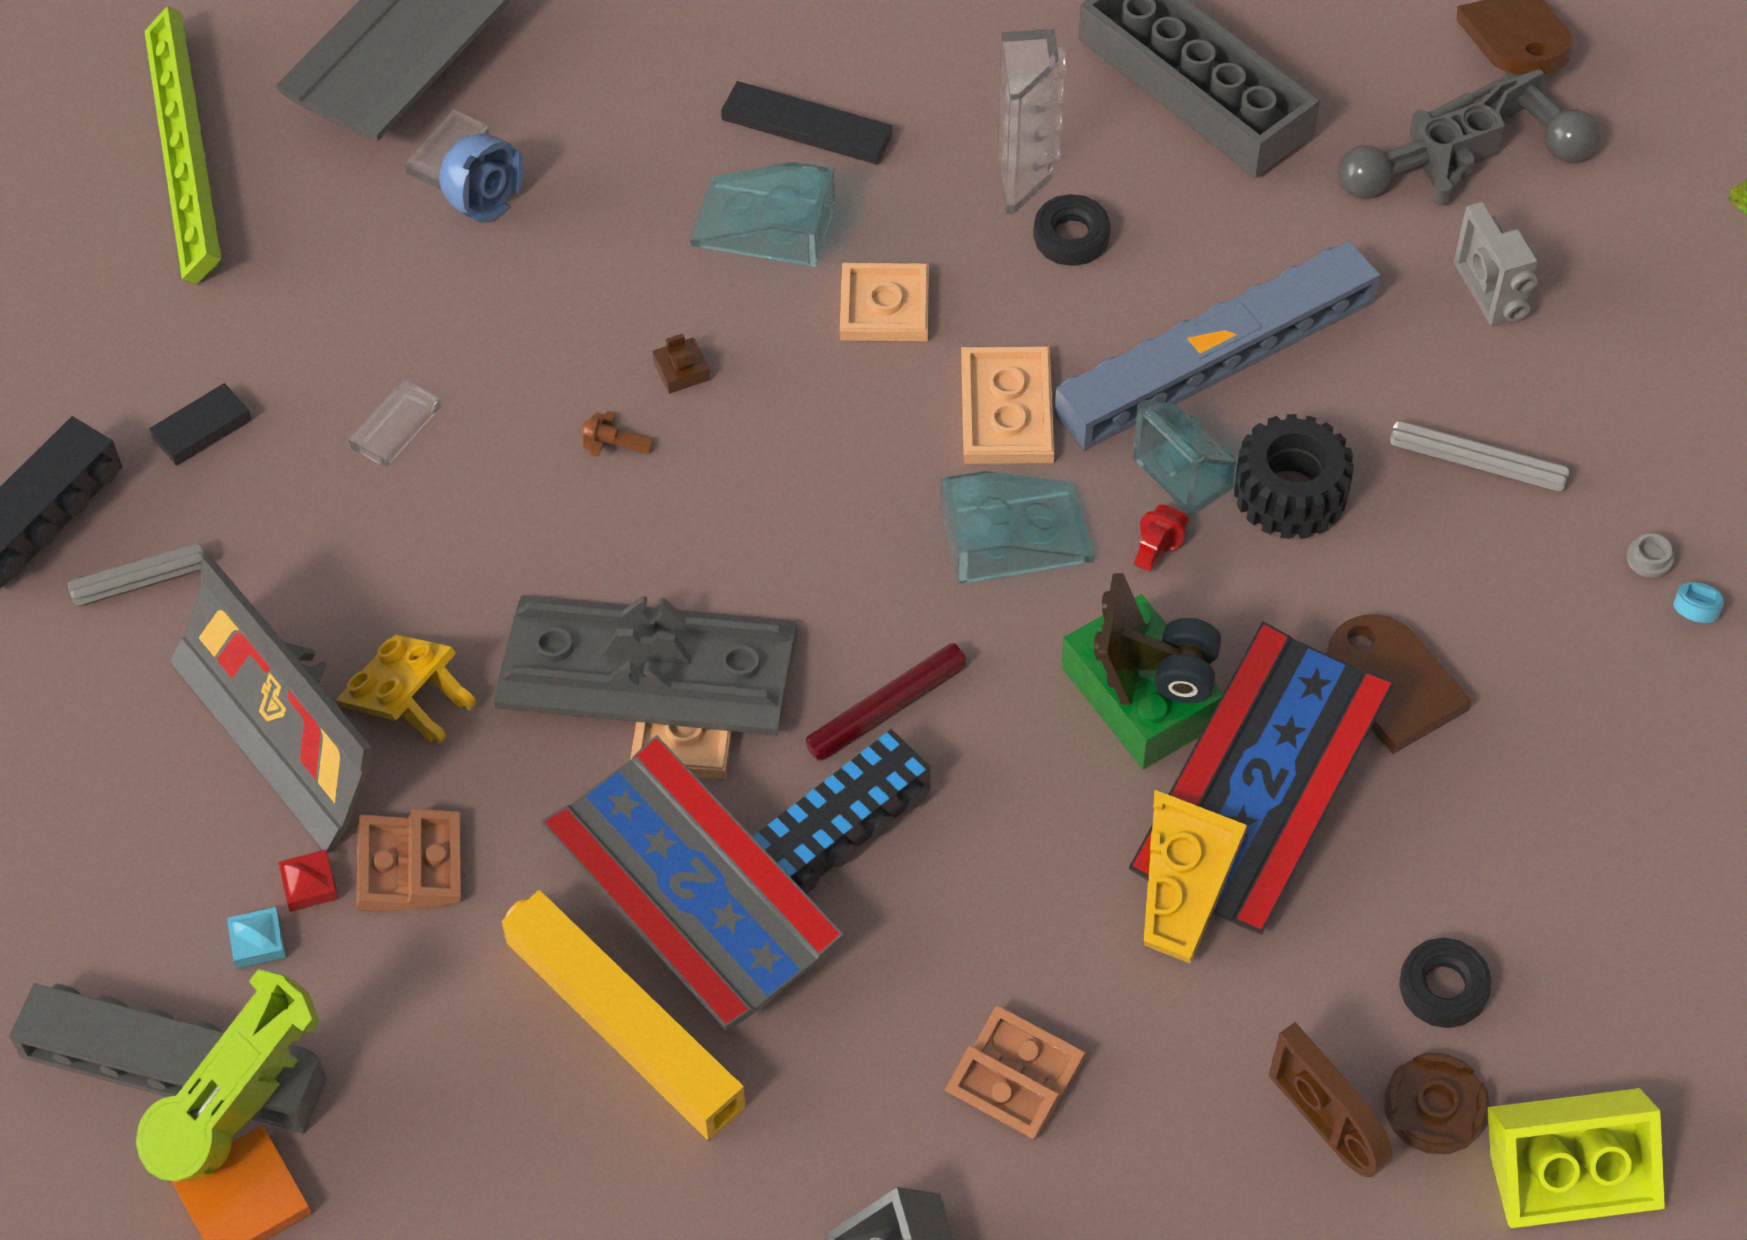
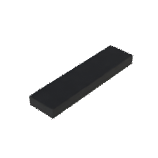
[721,81,892,165]

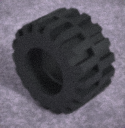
[1234,414,1354,539]

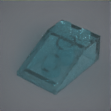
[690,162,835,267]
[940,471,1094,584]

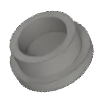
[1626,533,1674,578]

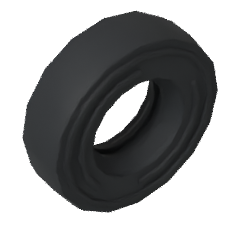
[1033,194,1111,266]
[1399,937,1492,1028]

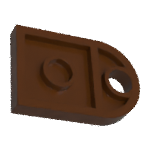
[1457,0,1572,75]
[1327,614,1472,754]
[1268,1022,1393,1177]

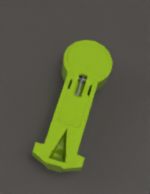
[136,969,320,1182]

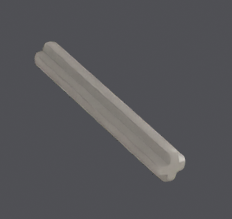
[1390,420,1569,492]

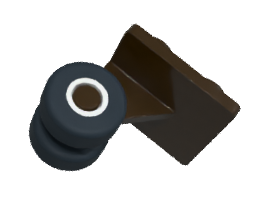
[1094,573,1221,705]

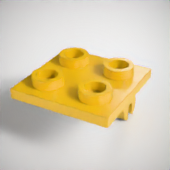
[335,634,476,745]

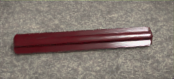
[805,643,966,760]

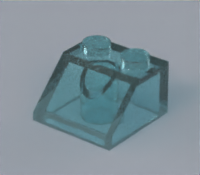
[1132,400,1237,516]

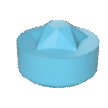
[1673,582,1724,623]

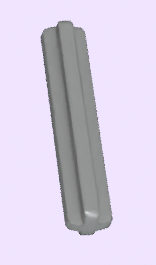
[68,543,205,606]

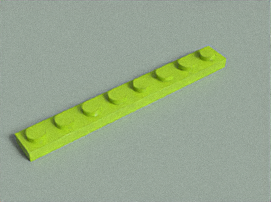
[144,6,221,285]

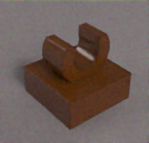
[652,333,710,394]

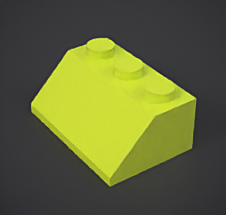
[1488,1088,1665,1228]

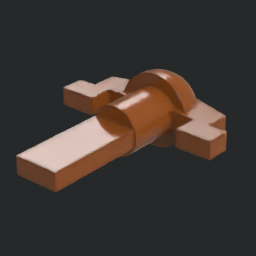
[581,411,653,457]

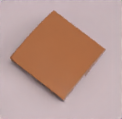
[356,808,461,911]
[944,1005,1087,1141]

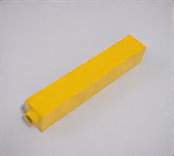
[502,890,746,1141]

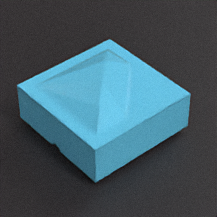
[227,907,286,969]

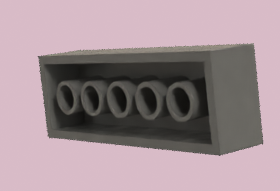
[1078,0,1320,178]

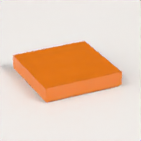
[171,1125,312,1240]

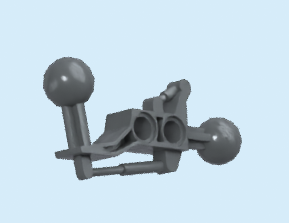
[1338,69,1600,206]

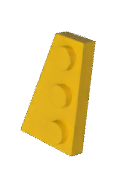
[1144,790,1247,964]

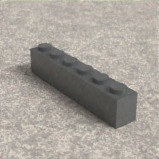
[9,983,327,1134]

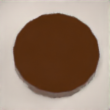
[1384,1053,1489,1154]

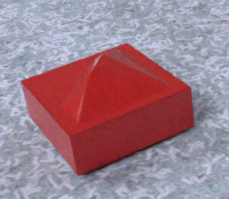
[278,850,338,912]

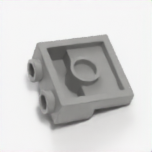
[1453,202,1538,326]

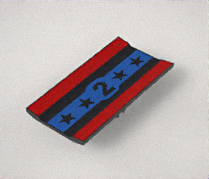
[1129,621,1394,935]

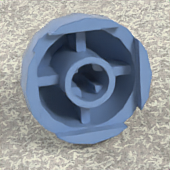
[439,133,524,223]

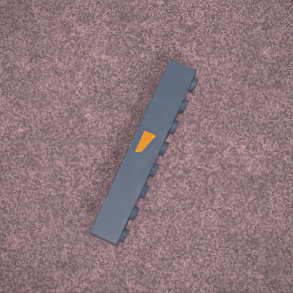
[1055,240,1380,451]

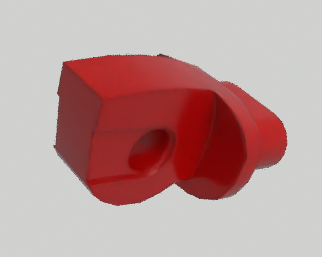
[1134,504,1189,572]

